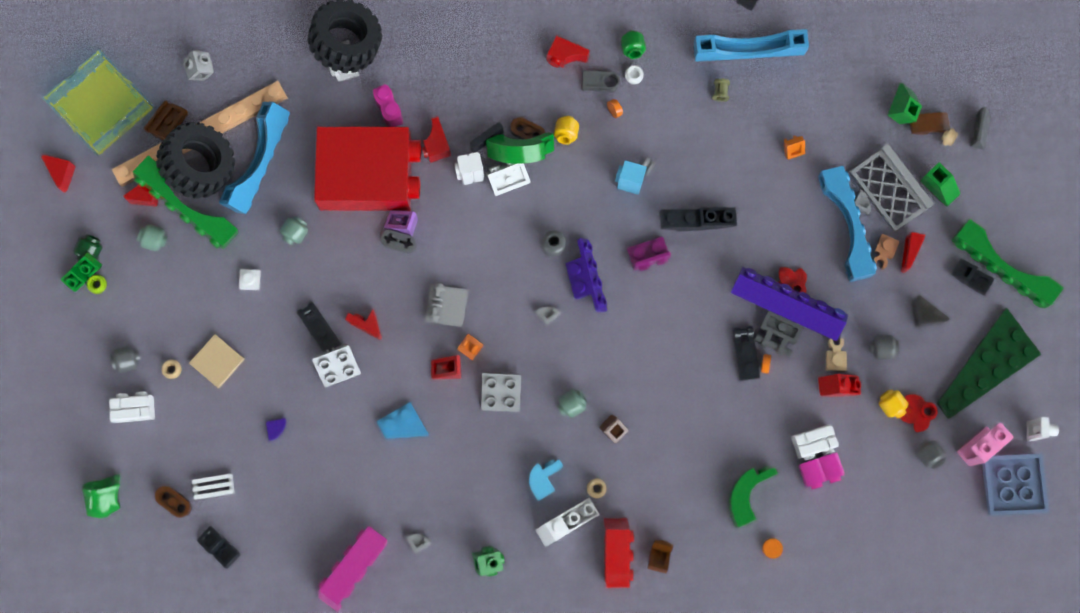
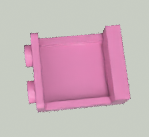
[956,423,1014,467]

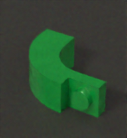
[486,132,554,164]
[729,466,778,528]

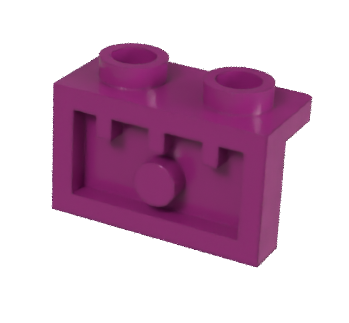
[627,236,671,271]

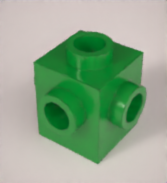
[472,546,505,577]

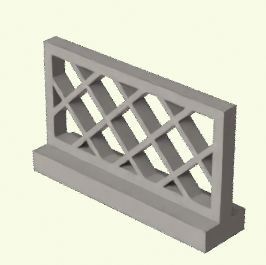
[850,144,934,232]

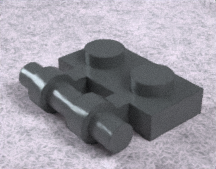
[754,310,803,357]

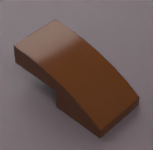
[909,112,951,135]

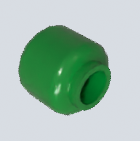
[621,30,646,59]

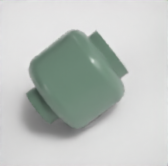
[280,216,309,245]
[137,224,168,251]
[558,389,588,418]

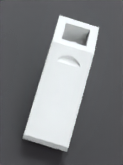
[536,498,600,547]

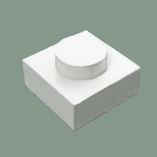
[239,269,261,290]

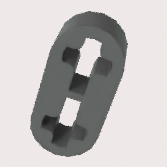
[381,230,417,254]

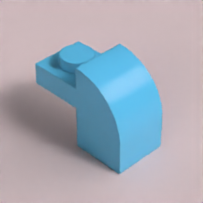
[529,459,564,502]

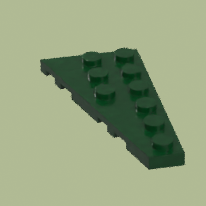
[936,307,1042,419]

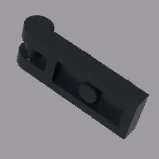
[296,301,342,353]
[733,326,760,381]

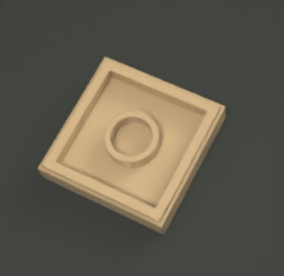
[189,334,245,388]

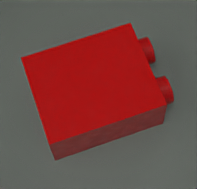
[314,127,421,211]

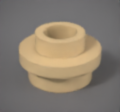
[941,128,958,146]
[161,360,182,379]
[587,478,607,498]

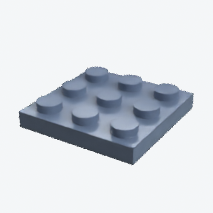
[982,454,1049,516]

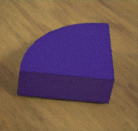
[266,418,287,442]

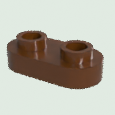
[510,117,546,140]
[155,486,192,518]

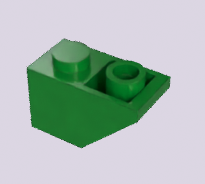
[888,83,922,125]
[920,162,961,207]

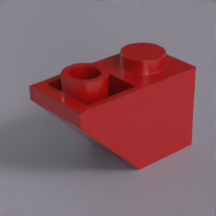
[818,374,861,397]

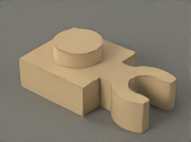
[826,338,847,372]

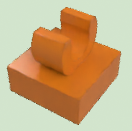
[784,135,805,160]
[457,334,484,361]

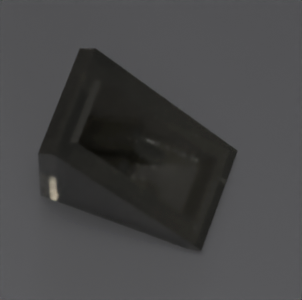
[911,295,950,327]

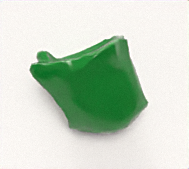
[81,474,121,519]

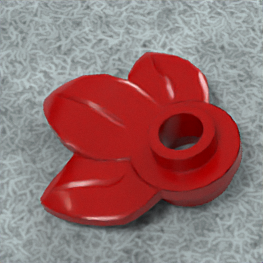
[778,267,807,293]
[899,394,938,433]

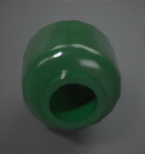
[73,234,103,261]

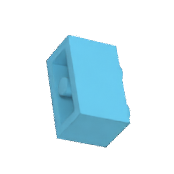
[615,160,647,195]

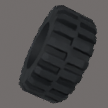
[308,0,382,73]
[156,122,235,199]

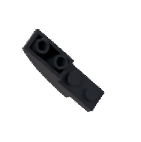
[659,207,737,232]

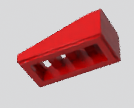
[900,232,925,273]

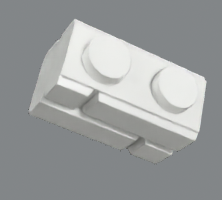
[454,152,484,185]
[109,392,155,423]
[791,424,839,461]

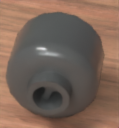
[541,230,566,257]
[869,335,899,360]
[109,346,140,374]
[916,440,947,470]

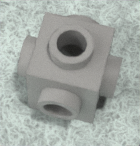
[183,50,214,81]

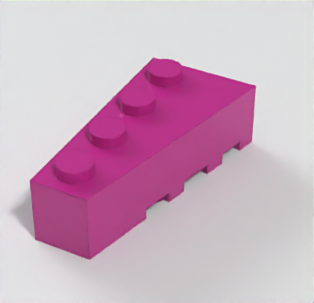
[318,526,388,612]

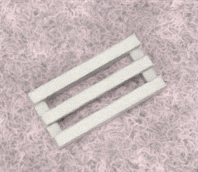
[192,474,235,500]

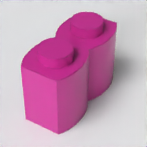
[373,84,403,127]
[798,452,845,490]

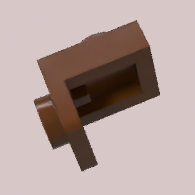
[647,539,674,574]

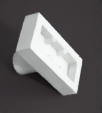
[1027,417,1059,441]

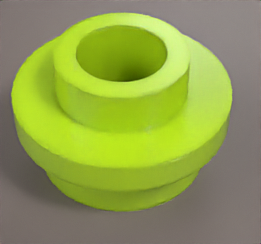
[87,275,107,294]

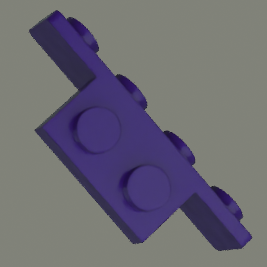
[565,238,607,312]

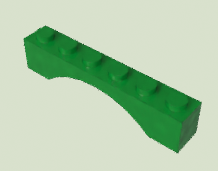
[133,155,238,250]
[951,219,1064,309]

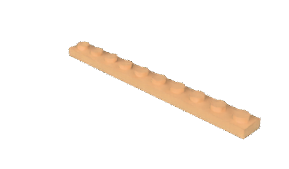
[111,81,288,187]

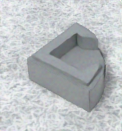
[854,190,871,215]
[534,307,561,326]
[405,534,432,554]

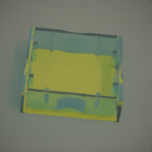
[42,49,155,157]

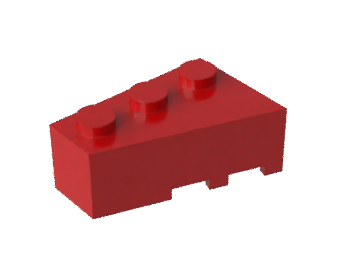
[604,518,634,588]

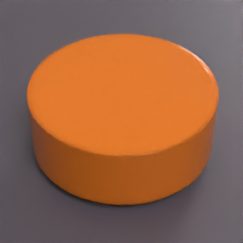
[607,99,623,118]
[761,354,771,374]
[762,538,783,559]

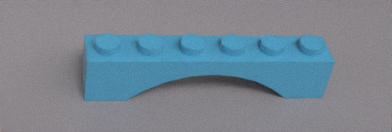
[693,29,809,62]
[219,102,290,214]
[818,166,877,282]

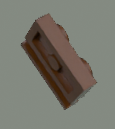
[143,100,189,140]

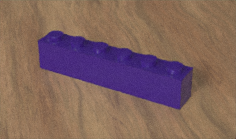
[731,266,848,341]

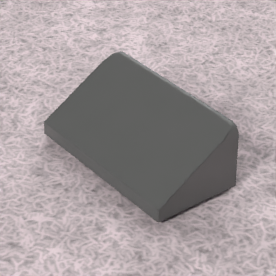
[971,107,991,150]

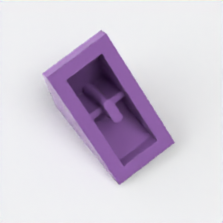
[384,210,418,236]

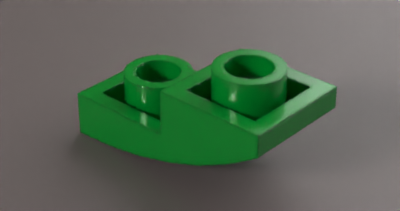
[60,252,102,292]

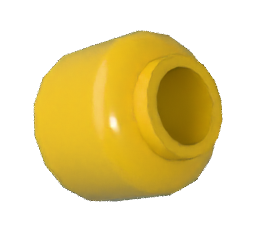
[554,116,579,145]
[878,389,908,419]

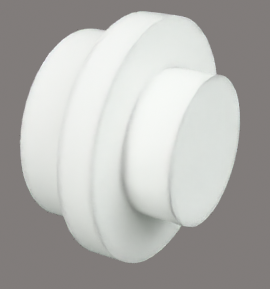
[625,66,644,84]

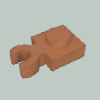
[873,234,900,270]

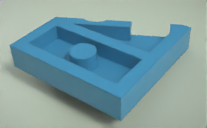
[377,402,429,439]

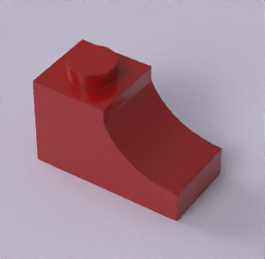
[547,35,590,69]
[421,116,451,163]

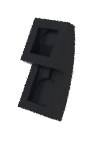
[951,258,995,296]
[196,526,241,569]

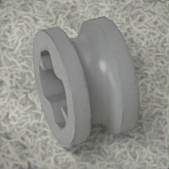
[643,157,656,176]

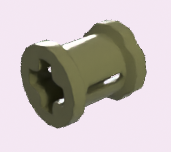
[712,78,731,102]

